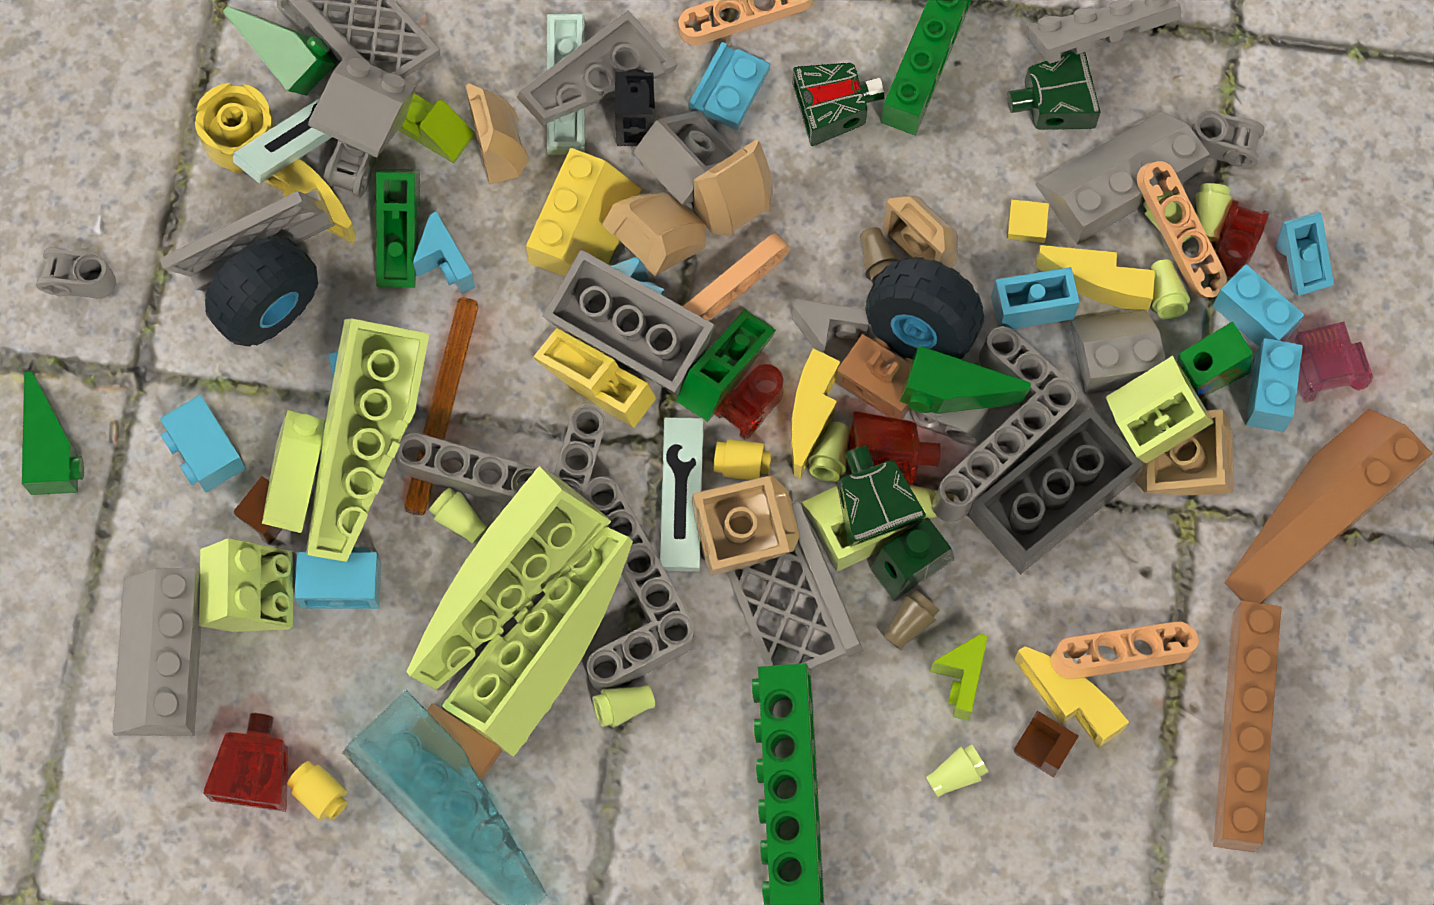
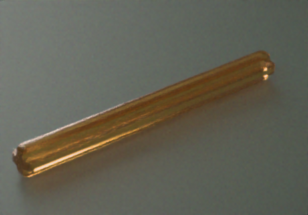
[404,297,479,516]

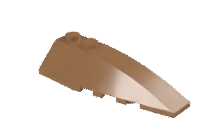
[1224,409,1433,603]

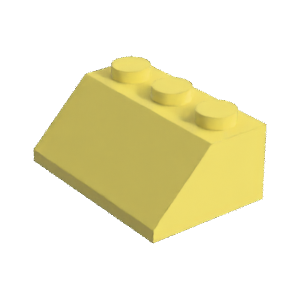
[526,148,642,277]

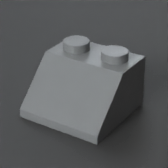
[308,54,416,157]
[633,111,736,205]
[1070,310,1166,394]

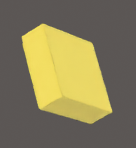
[1007,199,1049,243]

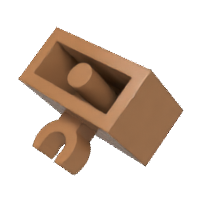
[835,334,912,424]

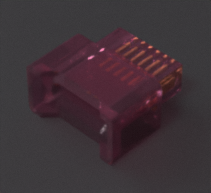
[1294,322,1374,403]

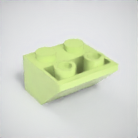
[1106,356,1214,464]
[801,486,910,572]
[199,538,293,632]

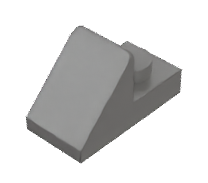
[792,298,869,354]

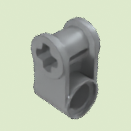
[1192,111,1264,168]
[323,140,377,198]
[36,247,116,299]
[911,408,990,445]

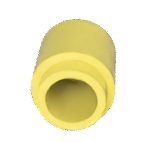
[714,439,771,480]
[287,761,348,821]

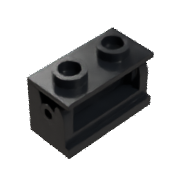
[615,69,655,146]

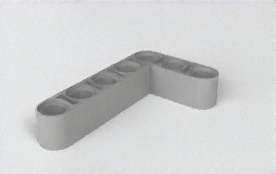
[932,326,1078,522]
[396,405,606,505]
[585,476,694,692]

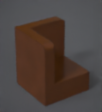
[234,476,282,545]
[1014,711,1079,778]

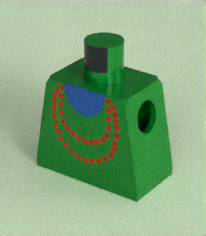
[1177,321,1253,399]

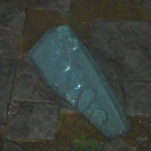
[342,689,547,905]

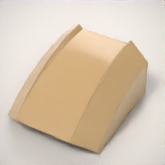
[466,83,530,185]
[694,139,773,237]
[602,193,707,276]
[882,196,958,268]
[1135,409,1235,495]
[691,475,800,576]

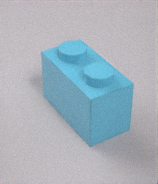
[1213,264,1304,347]
[991,267,1080,329]
[1246,338,1303,432]
[160,394,246,493]
[295,547,381,609]

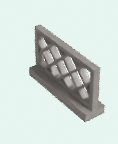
[277,0,440,79]
[159,189,335,291]
[727,501,864,670]

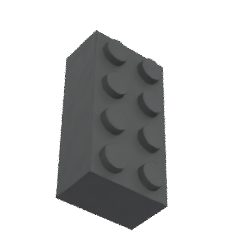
[968,407,1144,575]

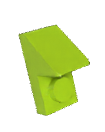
[398,93,475,164]
[930,634,988,721]

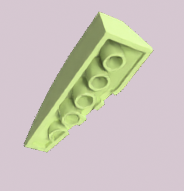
[306,318,429,562]
[406,466,611,690]
[441,526,633,757]

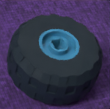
[205,236,318,347]
[865,257,985,359]

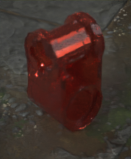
[1216,199,1269,277]
[714,364,784,440]

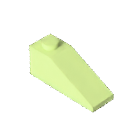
[262,410,326,533]

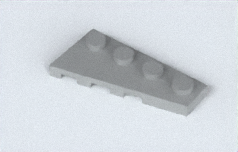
[1027,0,1182,64]
[517,10,678,125]

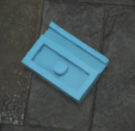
[689,42,770,130]

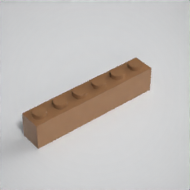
[1213,601,1282,852]

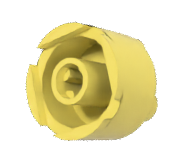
[195,83,276,173]

